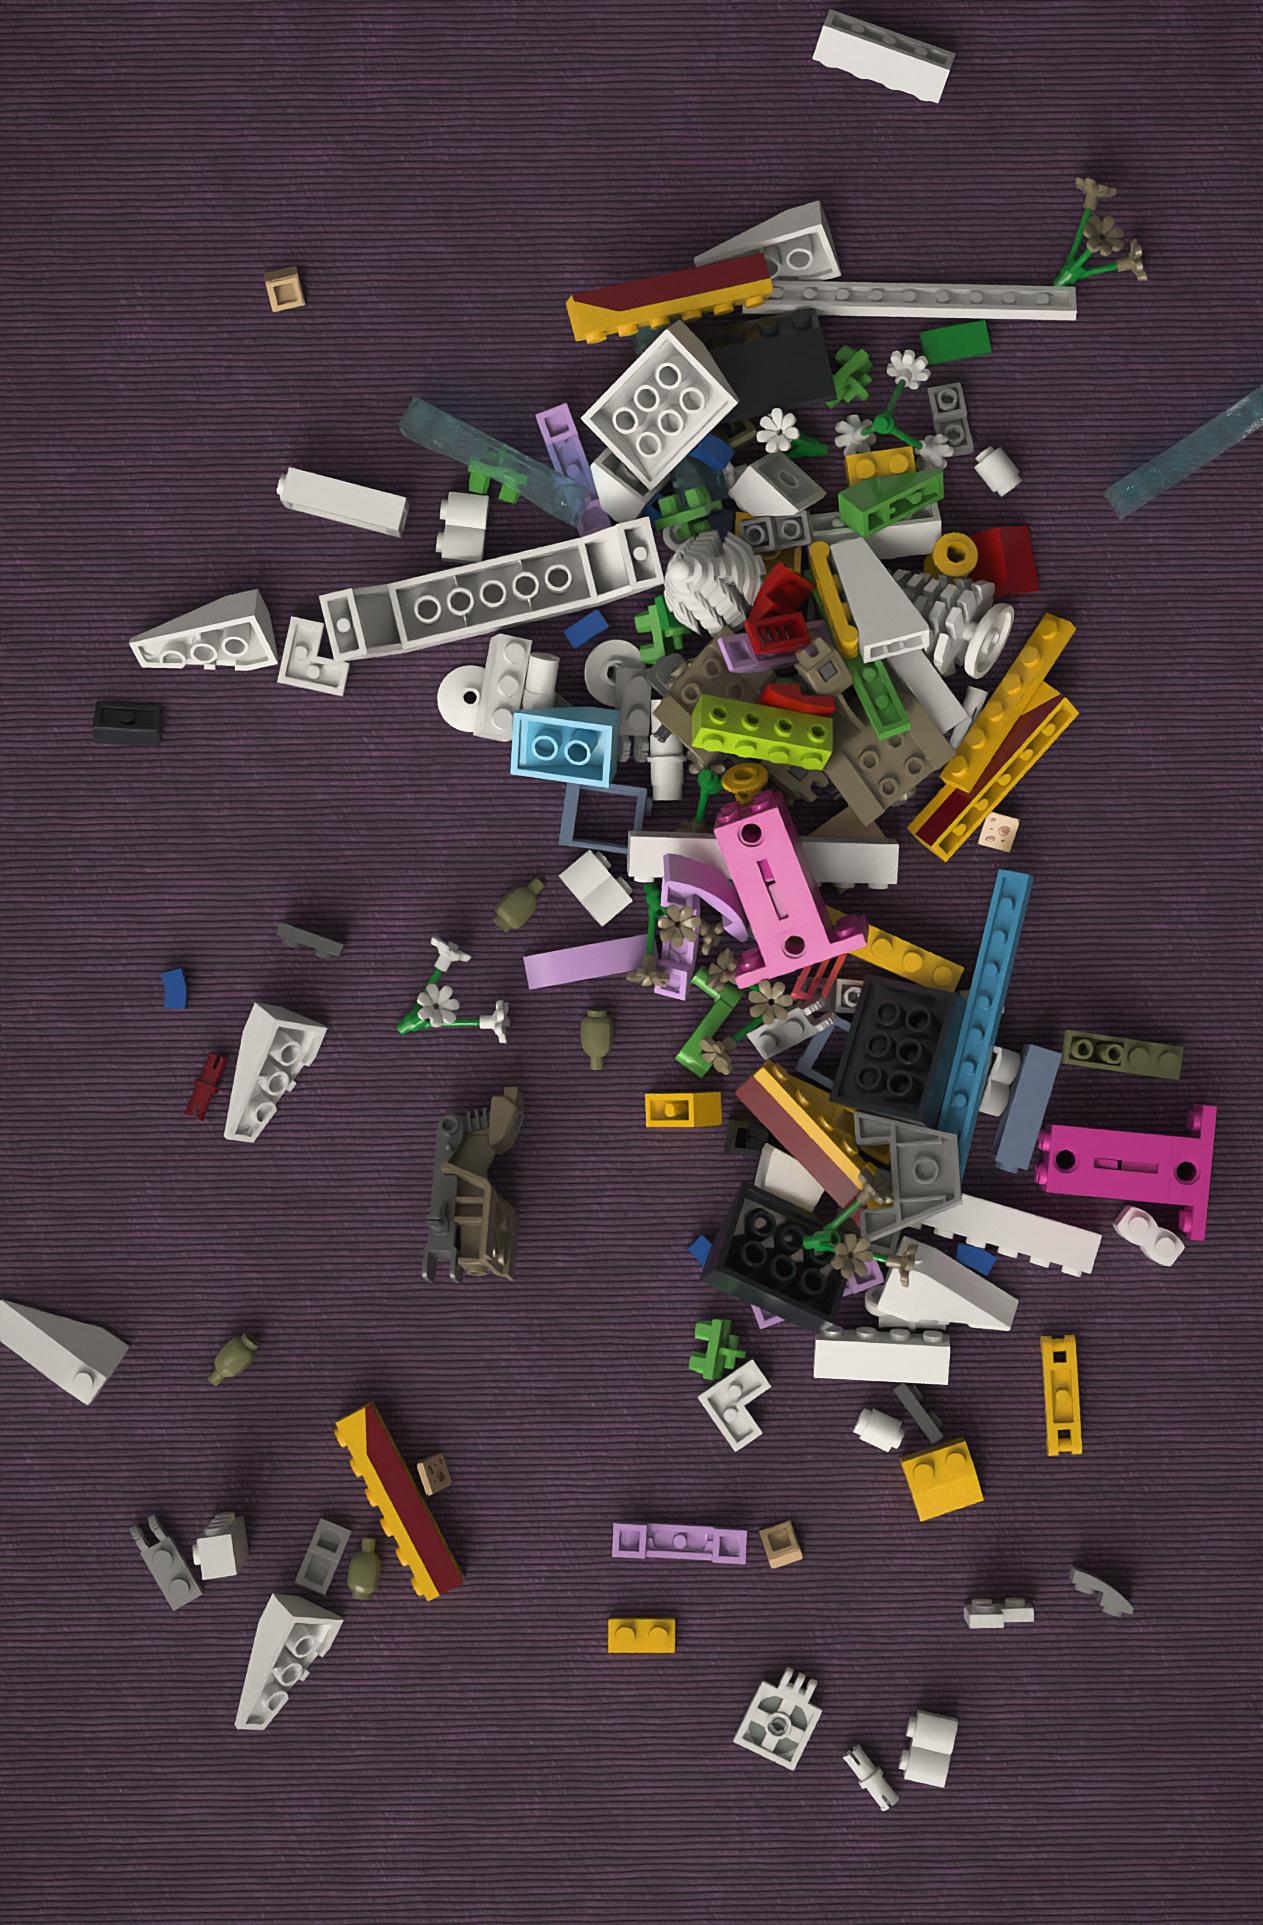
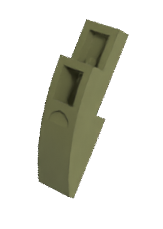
[1061,1030,1184,1080]

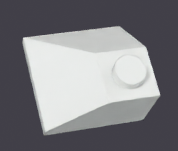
[590,447,674,523]
[728,449,827,516]

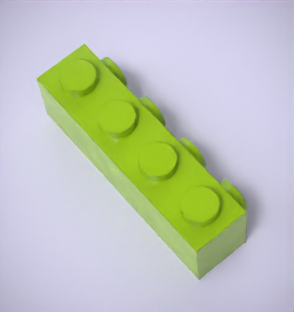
[691,694,833,771]

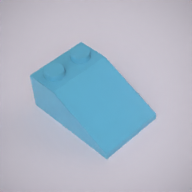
[510,706,621,788]

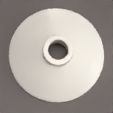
[584,639,646,706]
[437,665,485,732]

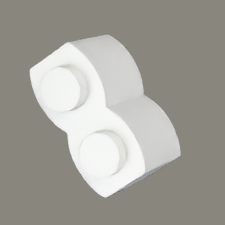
[436,492,490,564]
[559,850,633,927]
[979,1045,1020,1117]
[1112,1205,1185,1267]
[899,1710,958,1788]

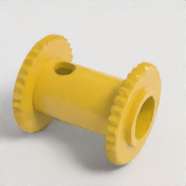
[923,532,978,586]
[722,763,769,828]

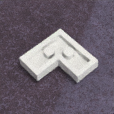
[277,616,350,696]
[697,1359,771,1452]
[964,1598,1034,1628]

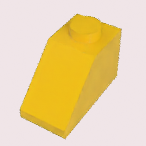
[645,1092,722,1127]

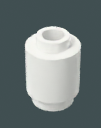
[974,446,1022,497]
[853,1408,905,1452]

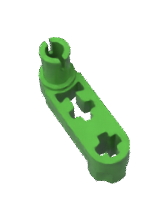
[674,965,745,1078]

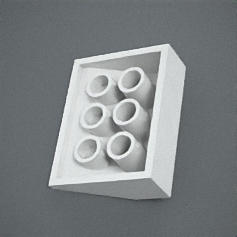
[581,319,739,491]

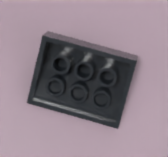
[693,308,837,424]
[829,974,967,1129]
[700,1181,861,1334]

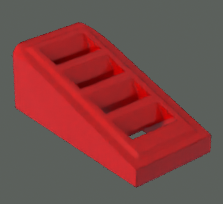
[744,611,812,655]

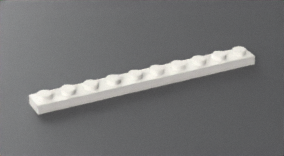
[742,280,1077,320]

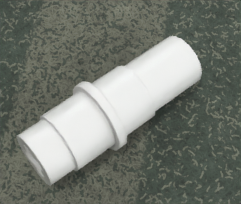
[520,652,560,710]
[647,700,687,800]

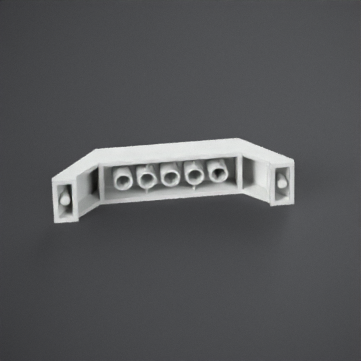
[319,516,665,663]

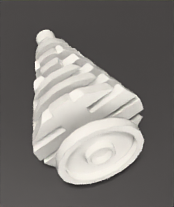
[664,530,767,638]
[886,568,1014,679]

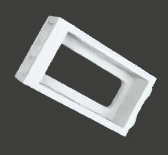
[277,467,410,538]
[882,649,968,735]

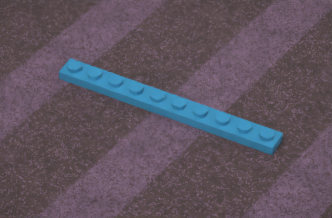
[937,869,1034,1183]

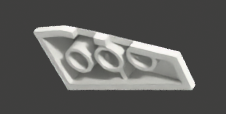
[694,200,841,281]
[129,589,278,671]
[224,1002,327,1143]
[876,1236,1019,1331]
[0,1299,131,1405]
[235,1594,344,1730]

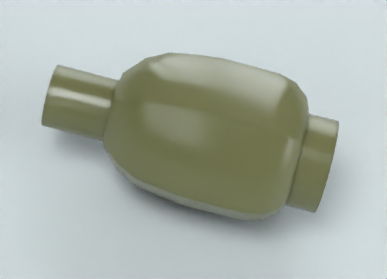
[492,878,545,933]
[580,1008,614,1070]
[207,1332,260,1386]
[347,1537,381,1600]

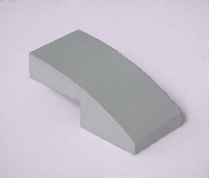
[294,1518,351,1596]

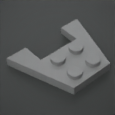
[854,1111,963,1242]

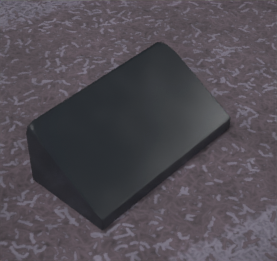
[92,702,163,747]

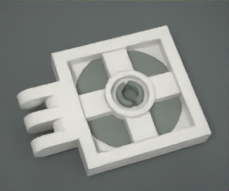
[733,1666,823,1771]

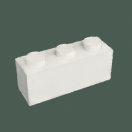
[473,634,532,742]

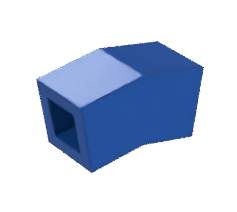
[688,434,735,471]
[641,492,664,529]
[564,609,609,649]
[161,968,189,1009]
[687,1234,712,1268]
[953,1242,997,1276]

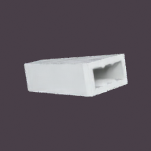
[830,537,930,663]
[754,1143,825,1212]

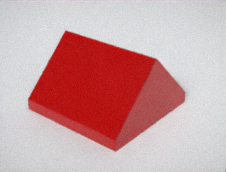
[967,525,1039,599]

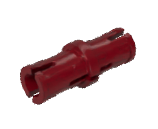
[184,1052,229,1121]

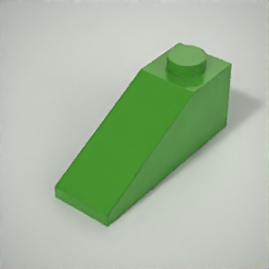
[838,468,944,539]

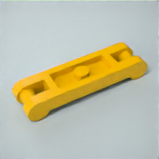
[810,541,858,660]
[1040,1334,1082,1456]

